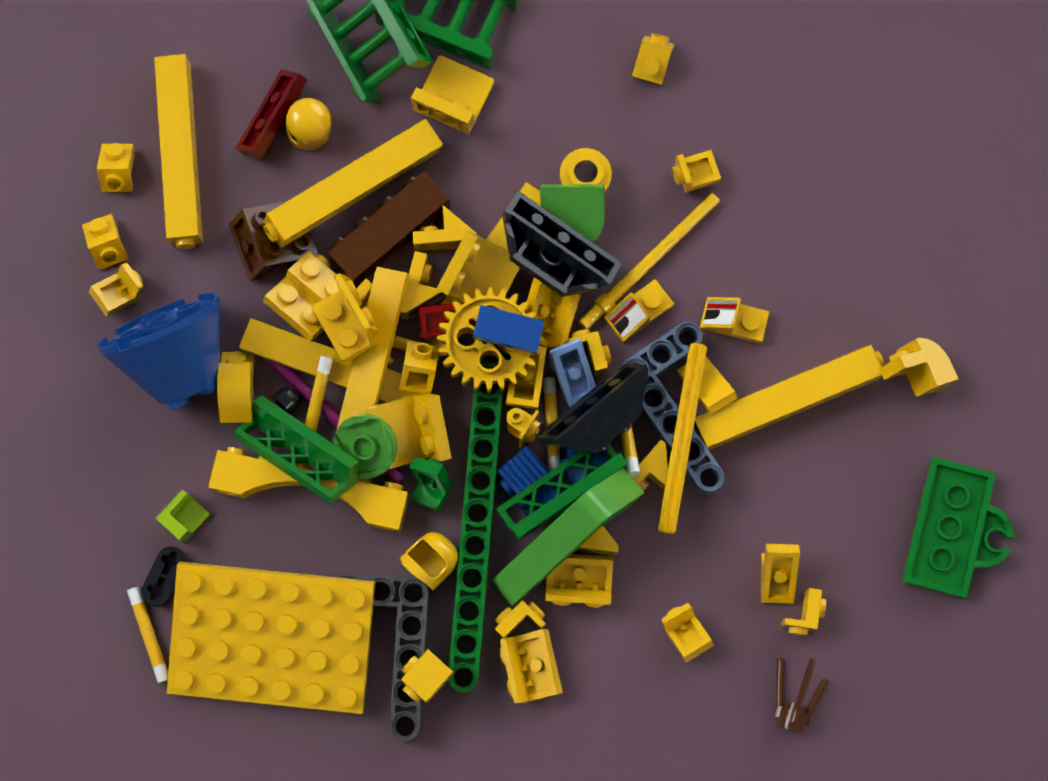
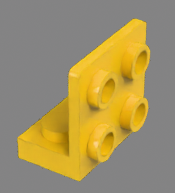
[411,55,494,135]
[436,230,520,300]
[311,273,378,364]
[365,393,452,469]

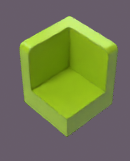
[155,490,210,544]

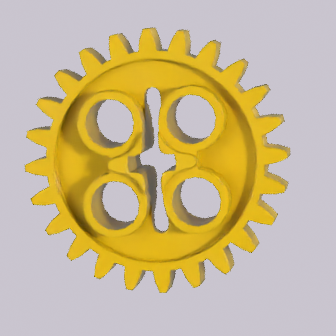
[437,287,543,393]

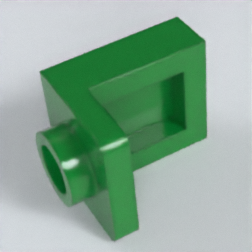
[409,457,453,511]

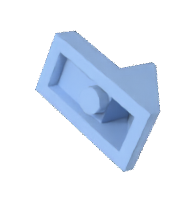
[549,338,596,407]

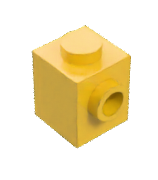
[399,341,439,394]
[401,649,454,703]

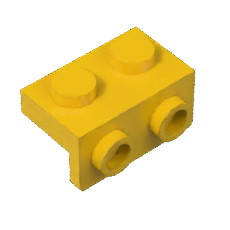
[525,277,581,349]
[545,554,613,608]
[500,629,563,704]

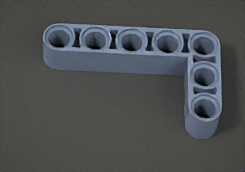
[622,322,724,496]

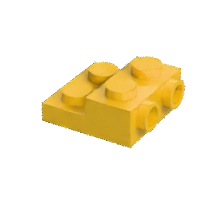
[263,251,354,342]

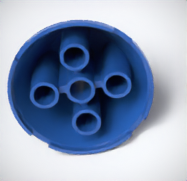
[97,292,221,409]

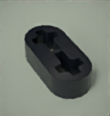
[142,546,188,607]

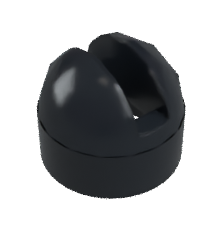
[272,386,300,415]

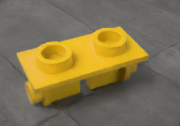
[507,408,541,449]

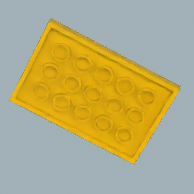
[167,562,375,714]

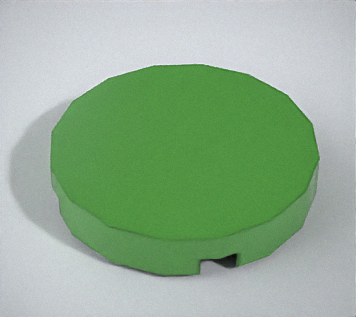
[332,413,398,479]

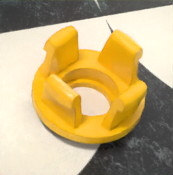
[560,148,612,191]

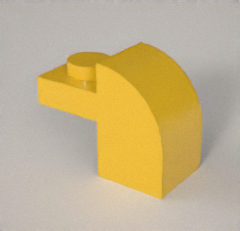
[879,338,959,397]
[217,351,255,423]

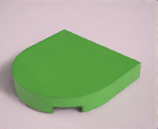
[540,184,605,242]

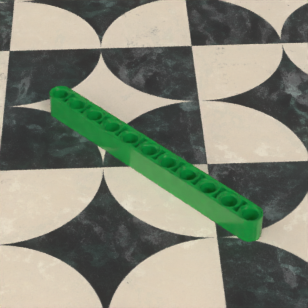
[449,341,506,693]

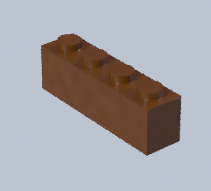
[328,171,451,288]

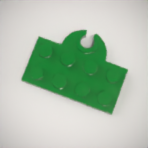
[901,456,1014,600]

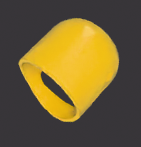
[286,98,331,150]
[400,532,459,591]

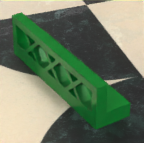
[234,395,359,504]
[496,443,627,542]

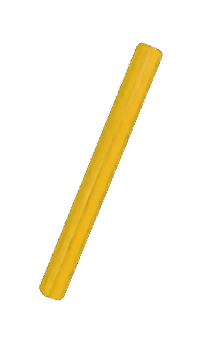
[658,343,707,534]

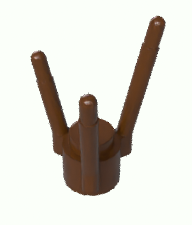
[773,658,828,733]

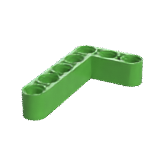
[491,468,644,607]

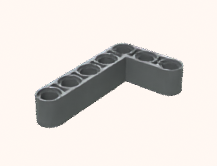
[339,574,430,742]

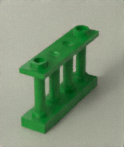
[306,0,433,103]
[375,0,519,69]

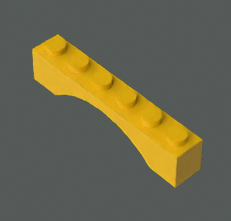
[208,447,409,534]

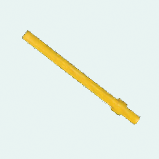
[578,193,720,329]

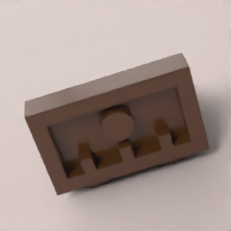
[228,201,318,281]

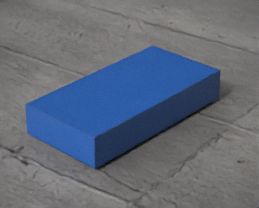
[472,305,544,355]

